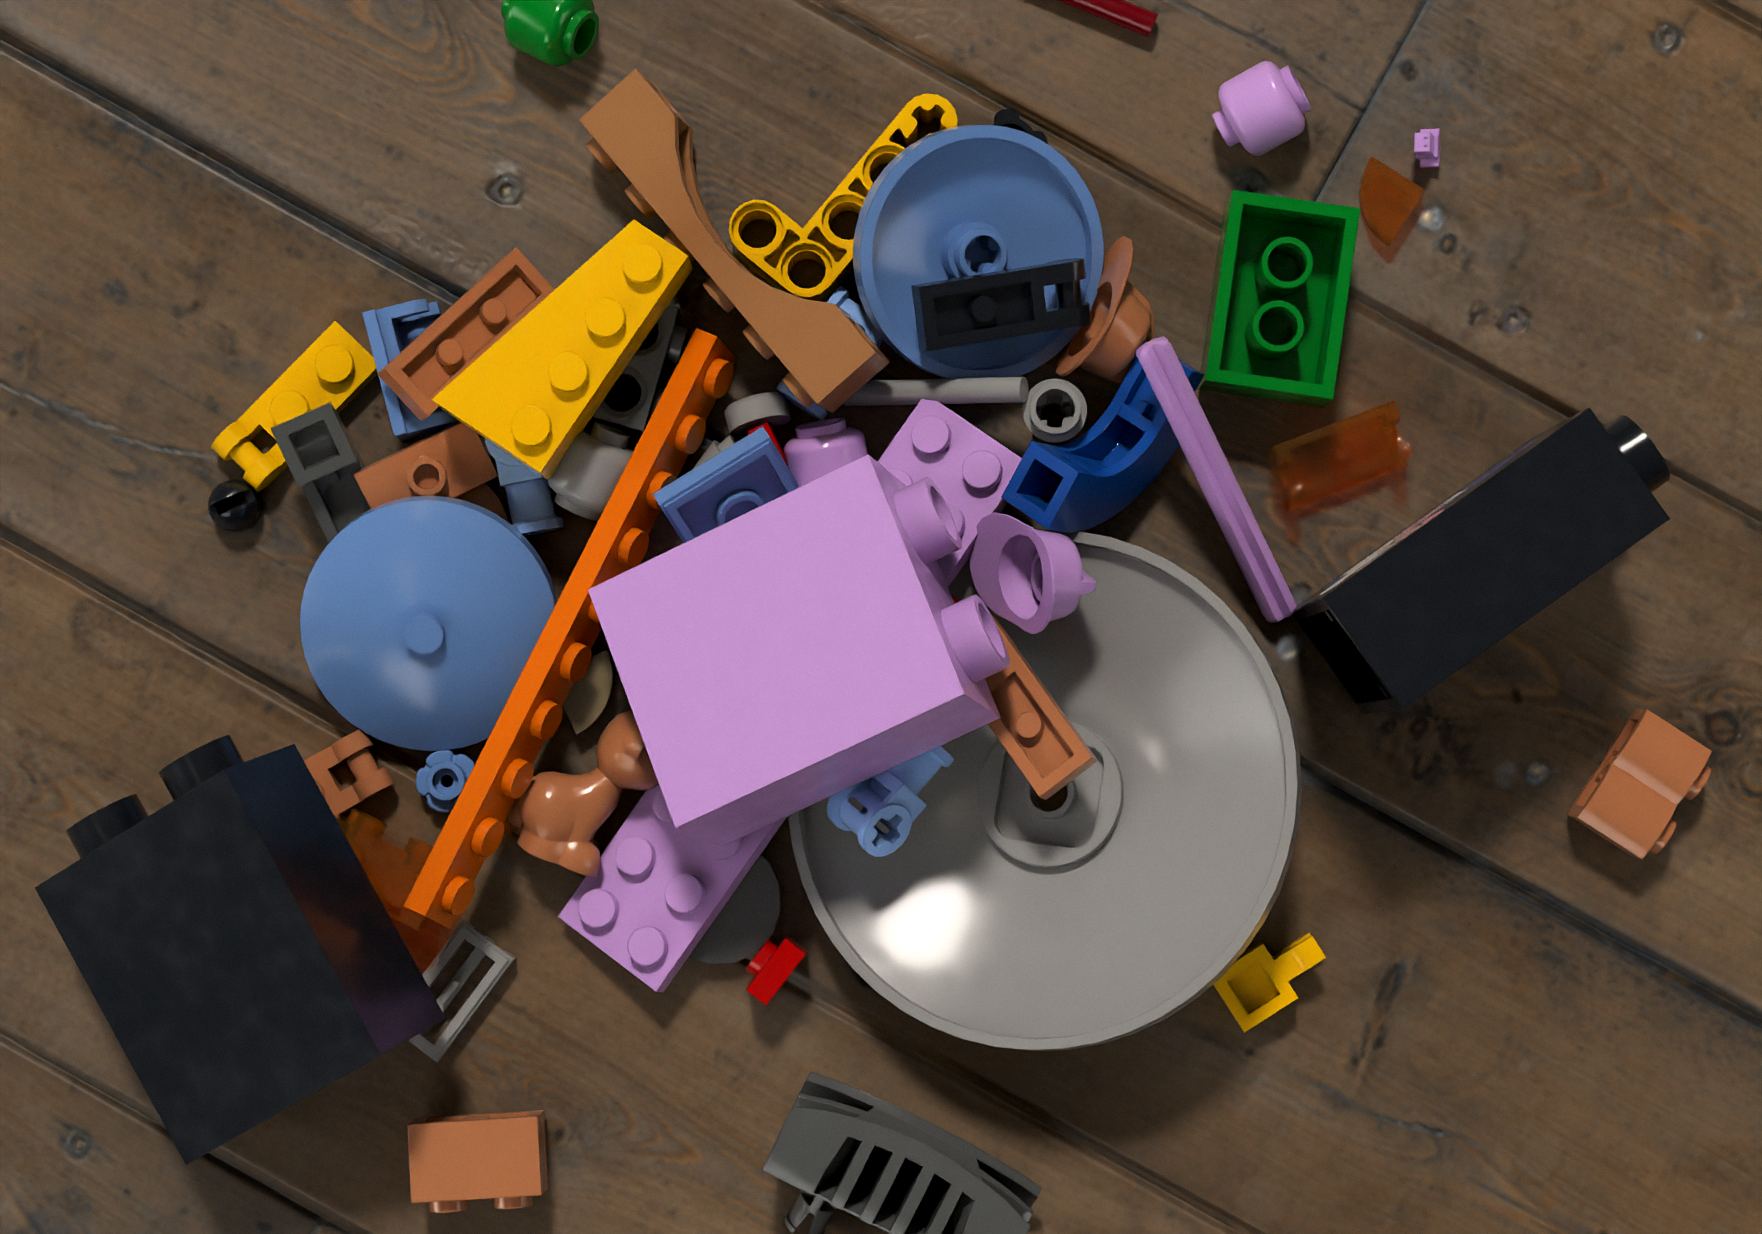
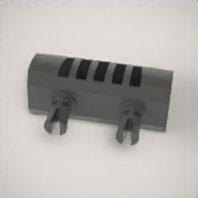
[763,1071,1042,1234]

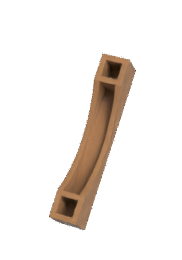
[579,68,890,413]

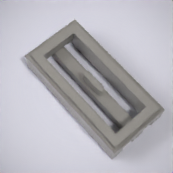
[408,920,516,1062]

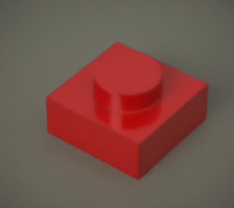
[745,935,807,1005]

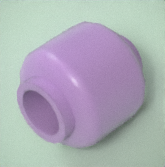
[1212,60,1312,156]
[784,418,868,488]

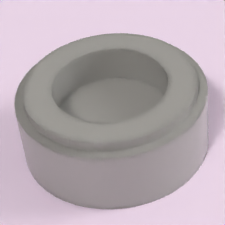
[724,392,791,437]

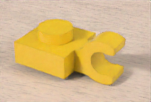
[1213,933,1326,1033]

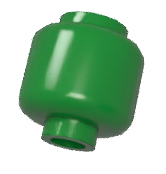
[501,0,599,67]

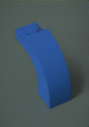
[1001,341,1205,533]

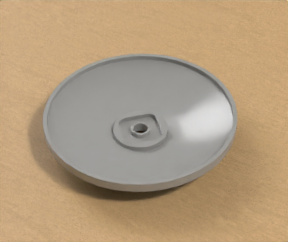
[788,529,1302,1051]

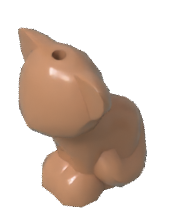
[508,709,659,877]

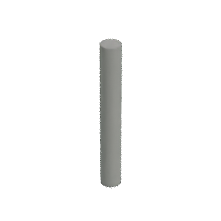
[843,377,1029,406]

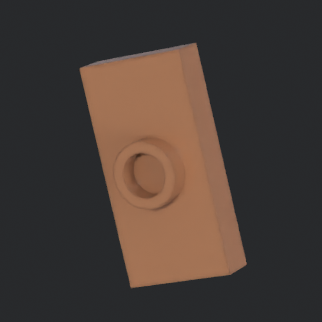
[354,421,498,509]

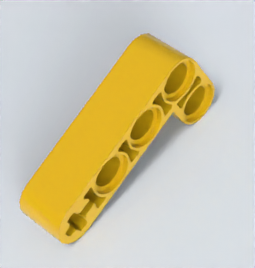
[728,93,958,302]

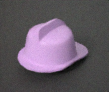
[969,512,1096,635]

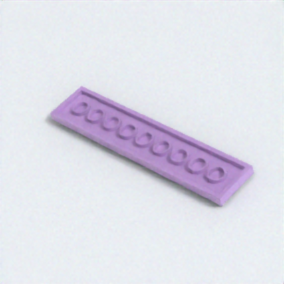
[558,399,1022,993]

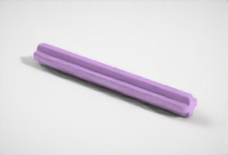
[1136,336,1297,623]

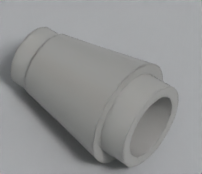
[1023,379,1087,443]

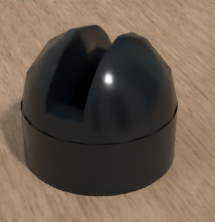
[208,480,263,532]

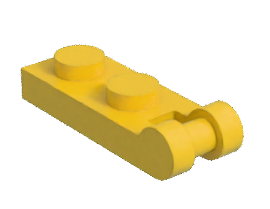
[211,321,378,492]

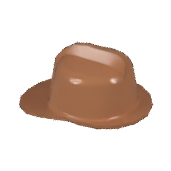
[1056,236,1154,384]

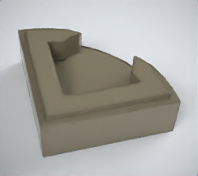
[563,650,614,735]

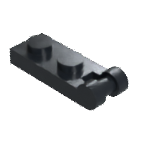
[911,258,1091,351]

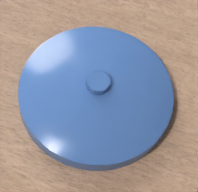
[853,125,1104,378]
[300,495,557,751]

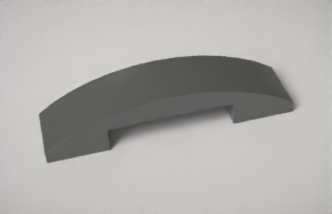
[271,401,371,543]

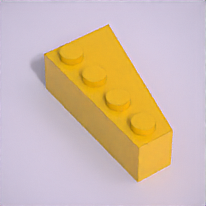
[431,220,693,481]

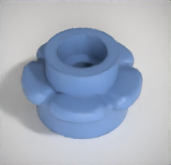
[415,750,475,813]

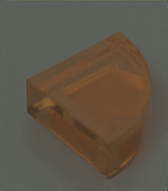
[1359,157,1425,246]

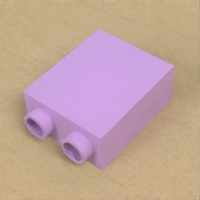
[588,454,1010,846]

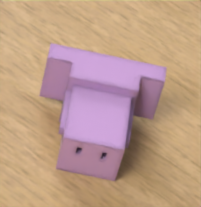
[1414,128,1440,168]

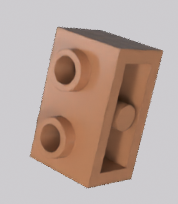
[407,1110,549,1213]

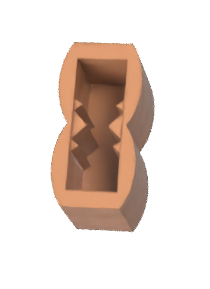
[1568,708,1712,859]

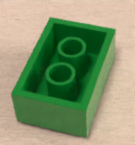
[1198,190,1360,408]

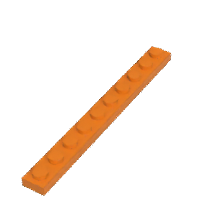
[404,328,737,929]

